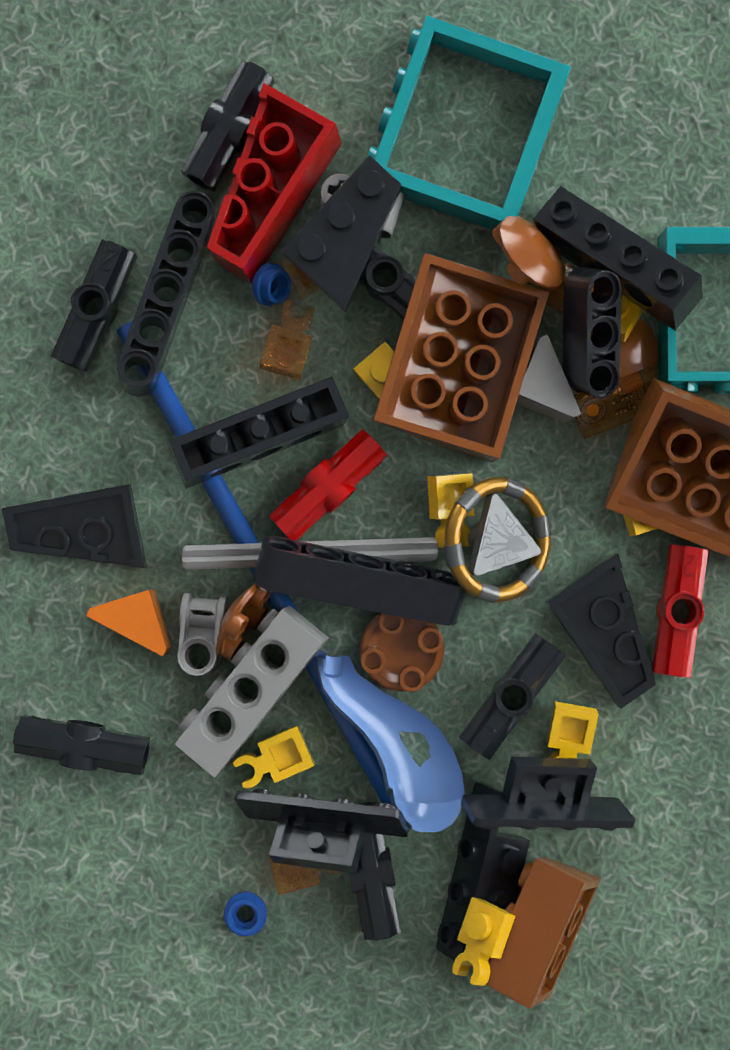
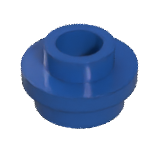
[252,263,291,306]
[224,891,267,936]

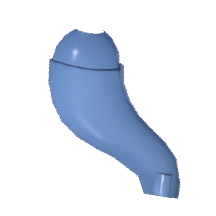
[316,651,465,832]

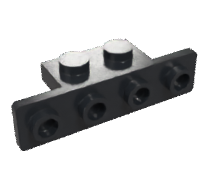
[461,757,636,831]
[436,782,530,961]
[234,789,409,874]

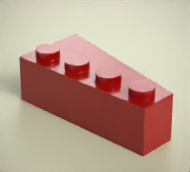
[207,82,342,284]

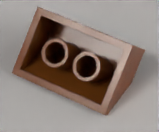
[486,857,601,1009]

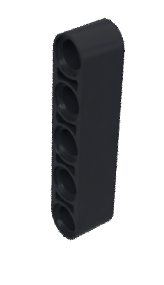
[117,191,214,397]
[253,536,466,626]

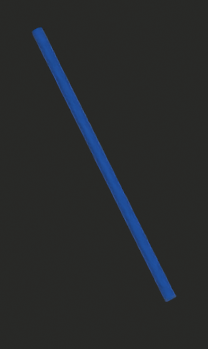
[116,321,392,805]

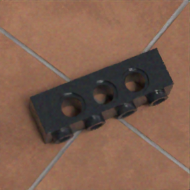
[533,186,703,331]
[169,377,349,489]

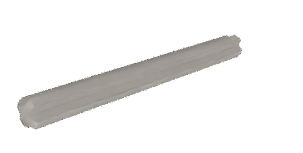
[182,537,438,570]

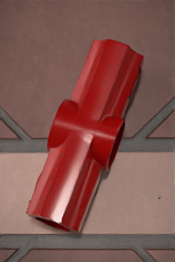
[269,429,387,540]
[652,544,708,678]

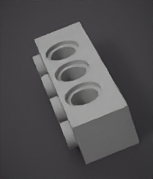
[174,605,329,778]

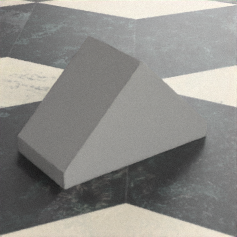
[516,335,581,423]

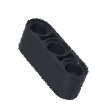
[563,267,622,399]

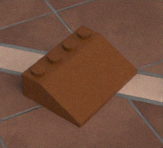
[373,253,549,462]
[604,378,730,557]

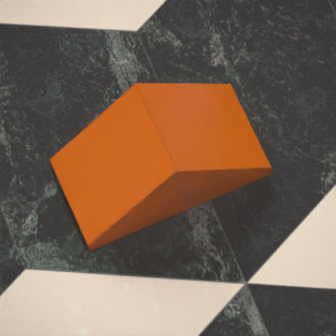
[86,590,172,656]

